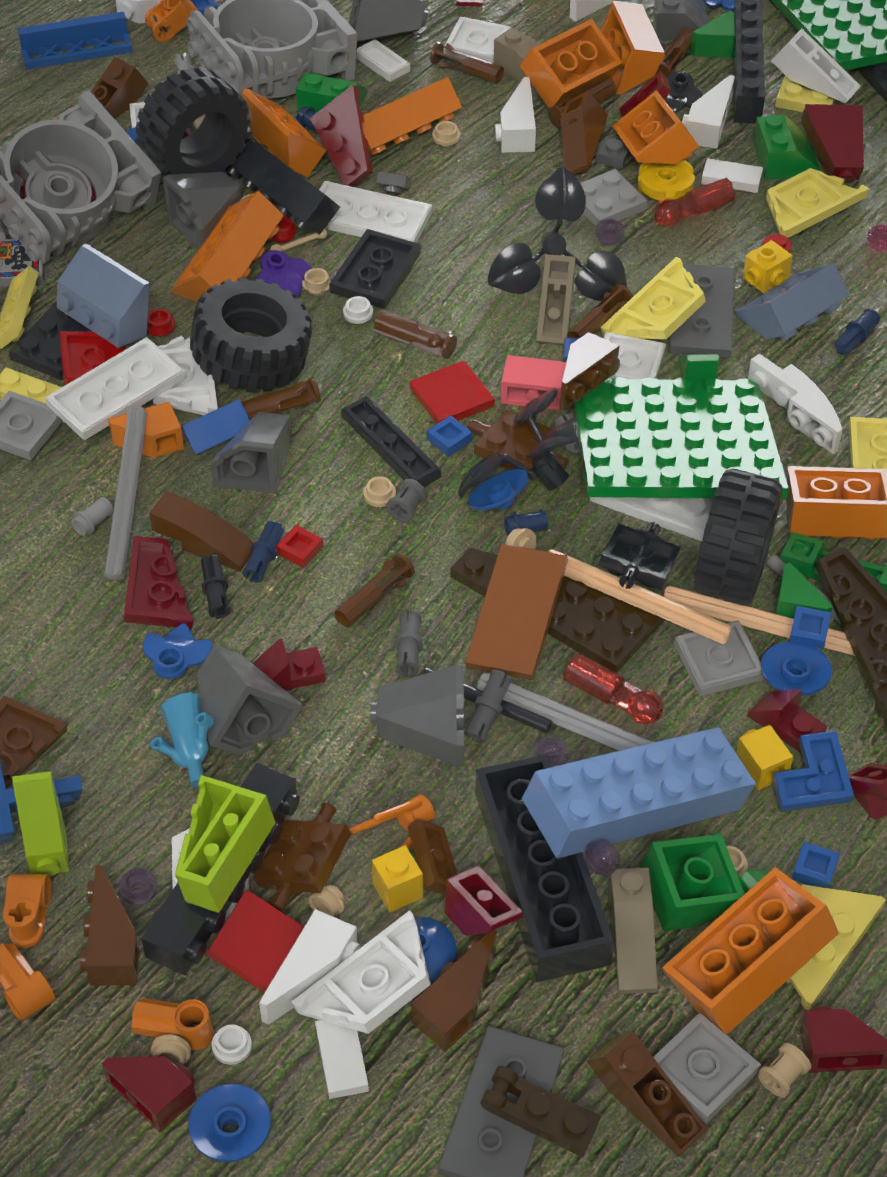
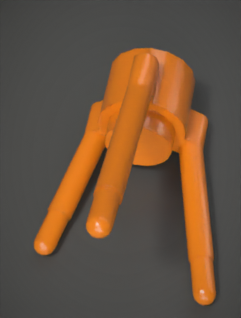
[349,794,435,850]

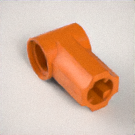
[0,943,56,1022]
[131,997,214,1050]

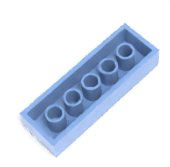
[522,727,756,859]

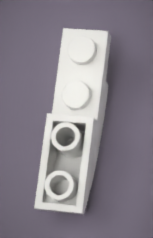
[748,354,842,454]

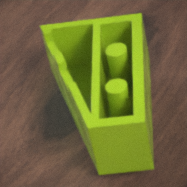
[175,775,275,913]

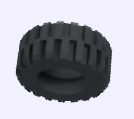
[136,68,251,177]
[190,278,312,392]
[694,468,783,605]

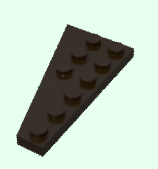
[816,546,887,726]
[450,548,665,674]

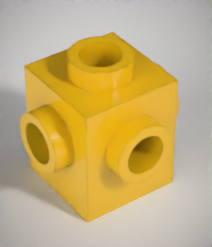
[743,240,793,293]

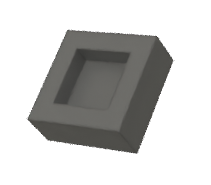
[596,137,631,169]
[377,172,411,194]

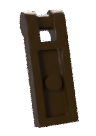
[480,1066,601,1158]

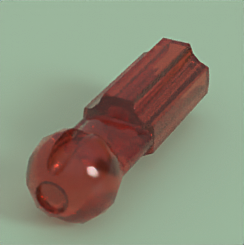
[654,177,735,227]
[563,653,663,725]

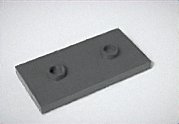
[669,264,735,358]
[438,1026,565,1177]

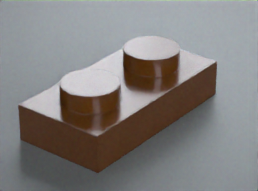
[407,819,458,895]

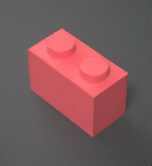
[501,355,566,411]

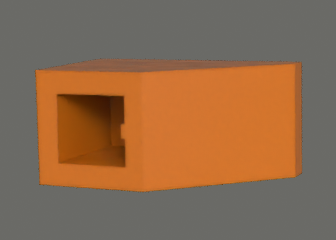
[108,402,184,458]

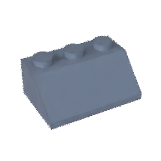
[56,244,149,348]
[734,263,849,340]

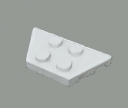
[153,335,218,415]
[291,910,431,1034]

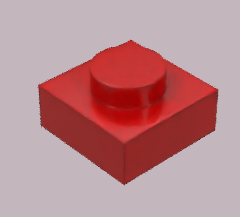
[276,525,324,568]

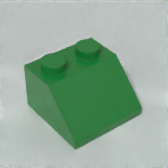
[296,73,367,113]
[753,115,821,180]
[640,834,745,931]

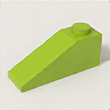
[12,771,69,876]

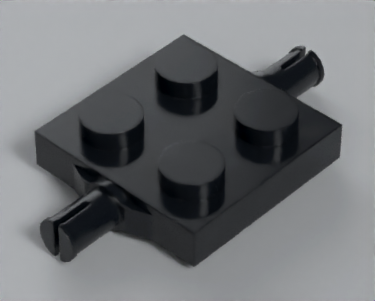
[598,522,681,590]

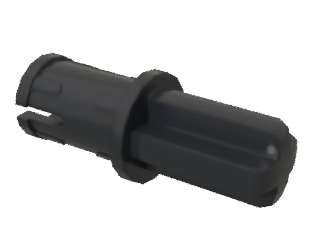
[201,554,231,619]

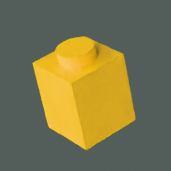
[736,725,793,790]
[372,845,423,913]

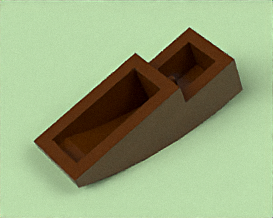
[149,491,253,572]

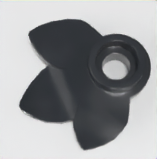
[665,71,703,114]

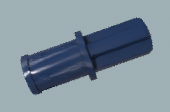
[834,308,880,355]
[242,521,284,583]

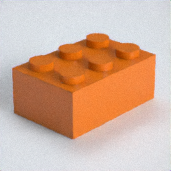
[519,19,623,109]

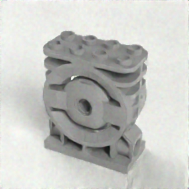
[187,0,357,98]
[0,90,161,264]

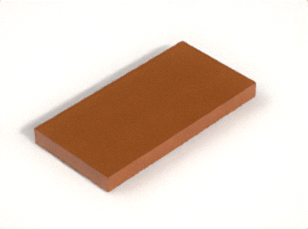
[465,544,568,681]

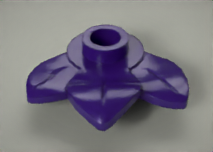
[257,250,313,298]

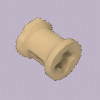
[758,1043,811,1098]

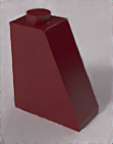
[801,104,864,183]

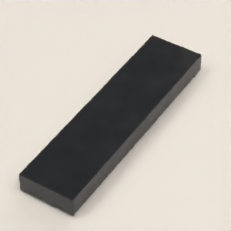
[341,396,441,487]

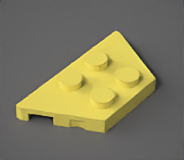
[766,168,869,238]
[600,257,706,339]
[786,884,886,1011]

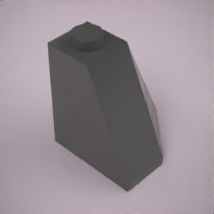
[349,0,428,44]
[163,172,242,250]
[211,412,292,493]
[197,645,303,755]
[370,665,464,766]

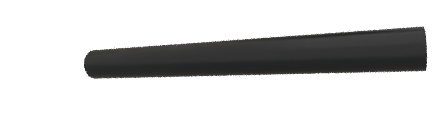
[422,667,553,734]

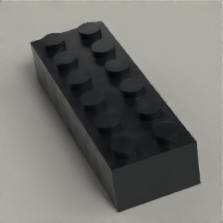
[475,754,614,982]

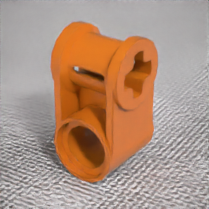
[145,0,198,42]
[3,874,51,948]

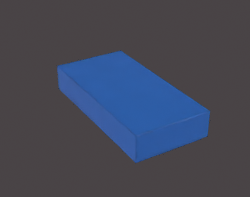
[181,399,250,456]

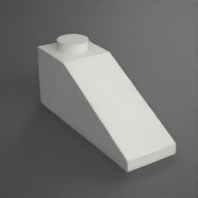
[771,28,861,103]
[682,75,735,149]
[495,77,536,153]
[259,909,360,1025]

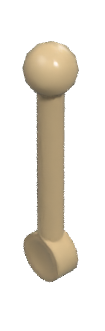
[270,229,327,252]

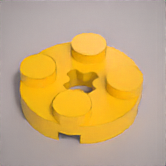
[637,160,695,206]

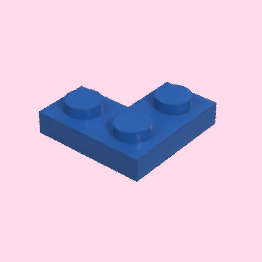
[772,731,854,812]

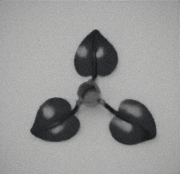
[488,166,627,301]
[458,387,579,499]

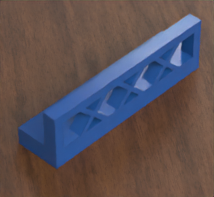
[17,11,132,70]

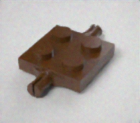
[467,410,569,478]
[253,803,351,913]

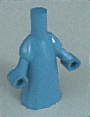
[150,692,214,787]

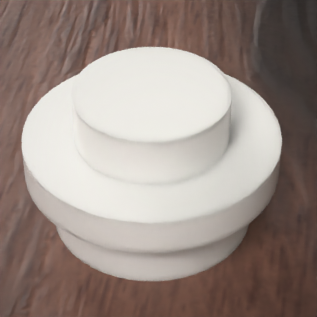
[343,296,373,324]
[212,1025,252,1065]

